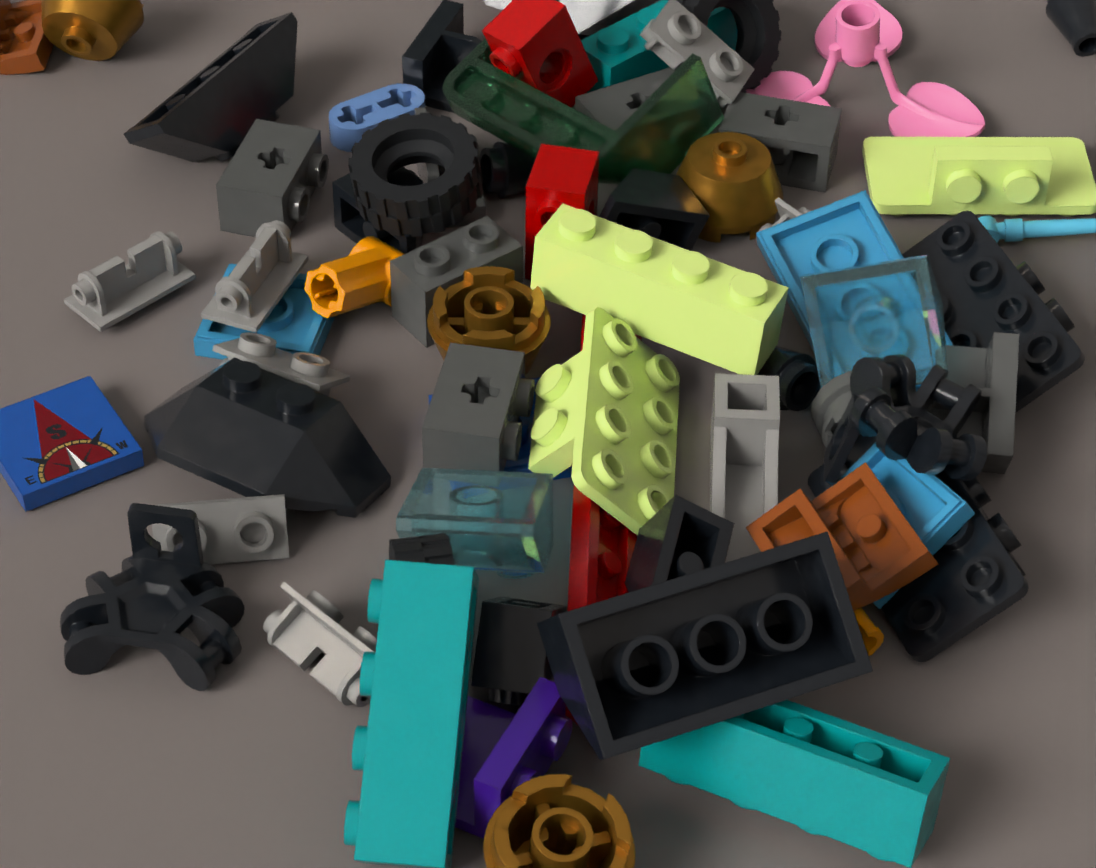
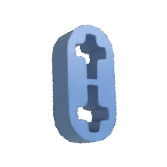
[328,83,425,152]

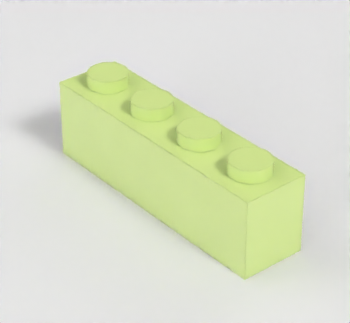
[530,203,789,375]

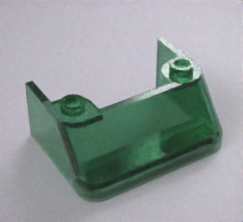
[443,0,725,185]

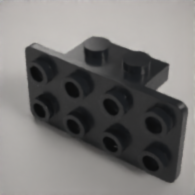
[902,211,1085,413]
[808,436,1029,662]

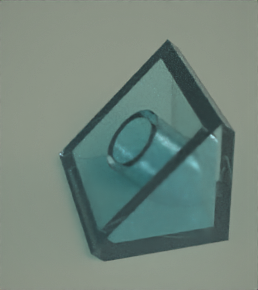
[800,255,949,388]

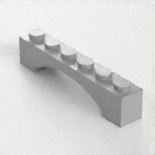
[710,373,780,563]

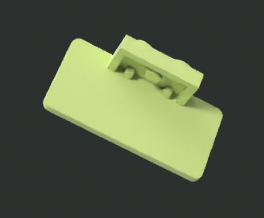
[862,137,1096,217]
[528,307,680,535]

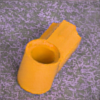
[304,236,404,319]

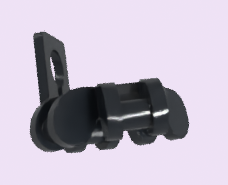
[823,354,987,485]
[60,503,245,691]

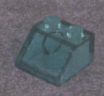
[396,468,553,579]

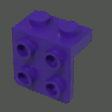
[455,677,573,839]

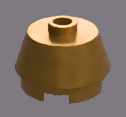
[41,0,144,61]
[676,132,783,243]
[427,266,551,375]
[483,774,635,868]

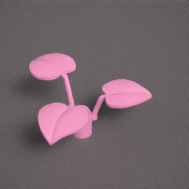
[746,0,985,137]

